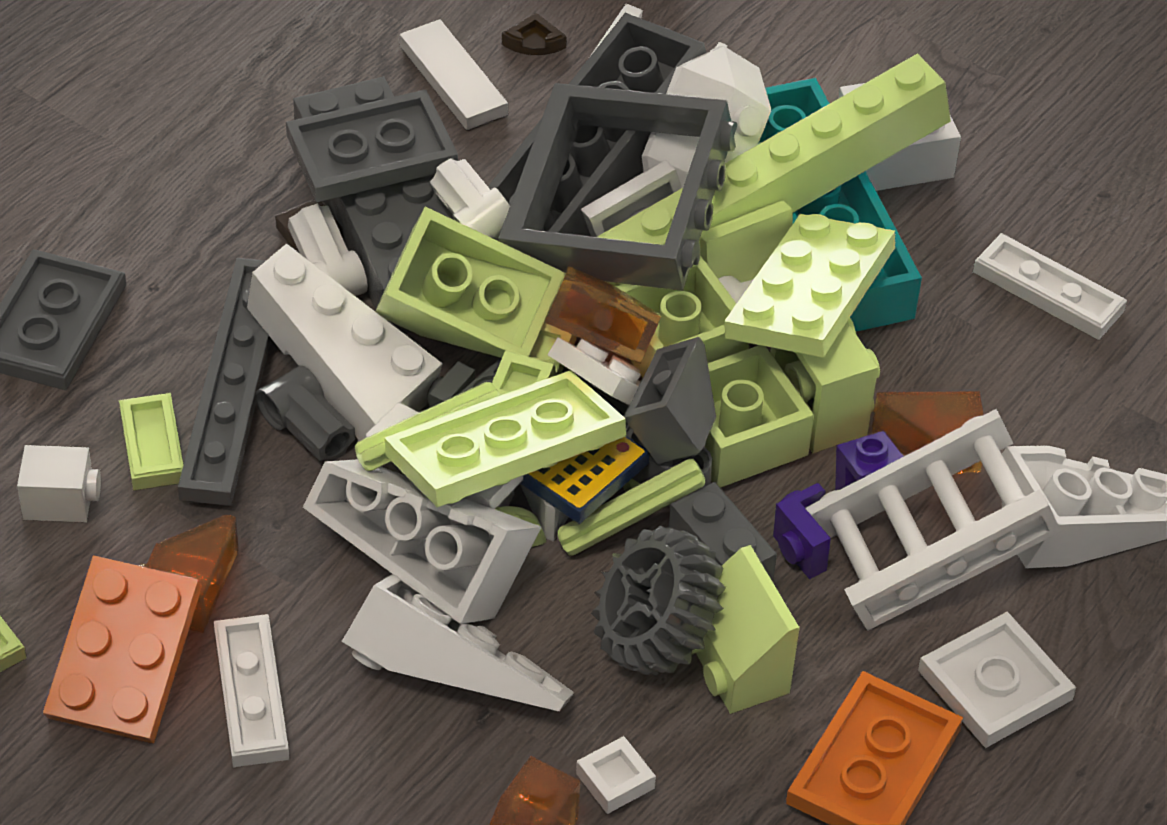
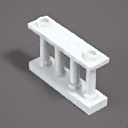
[805,409,1062,631]

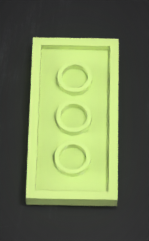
[724,214,895,358]
[384,370,626,508]

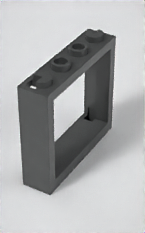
[498,83,738,291]

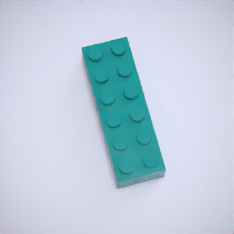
[759,78,922,331]

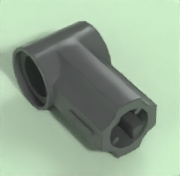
[255,365,355,461]

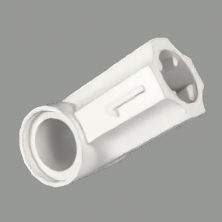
[430,158,510,240]
[288,204,368,296]

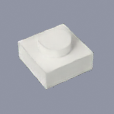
[576,736,656,814]

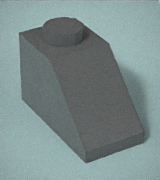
[624,337,716,464]

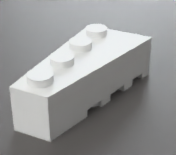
[247,243,442,441]
[303,459,542,624]

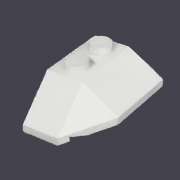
[642,46,771,188]

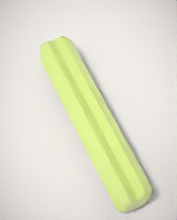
[355,382,500,471]
[557,459,705,555]

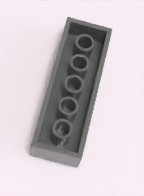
[488,12,707,241]
[293,76,454,334]

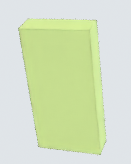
[119,393,183,490]

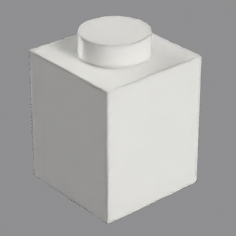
[17,445,101,522]

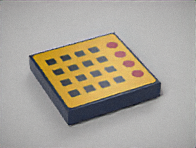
[520,436,650,524]

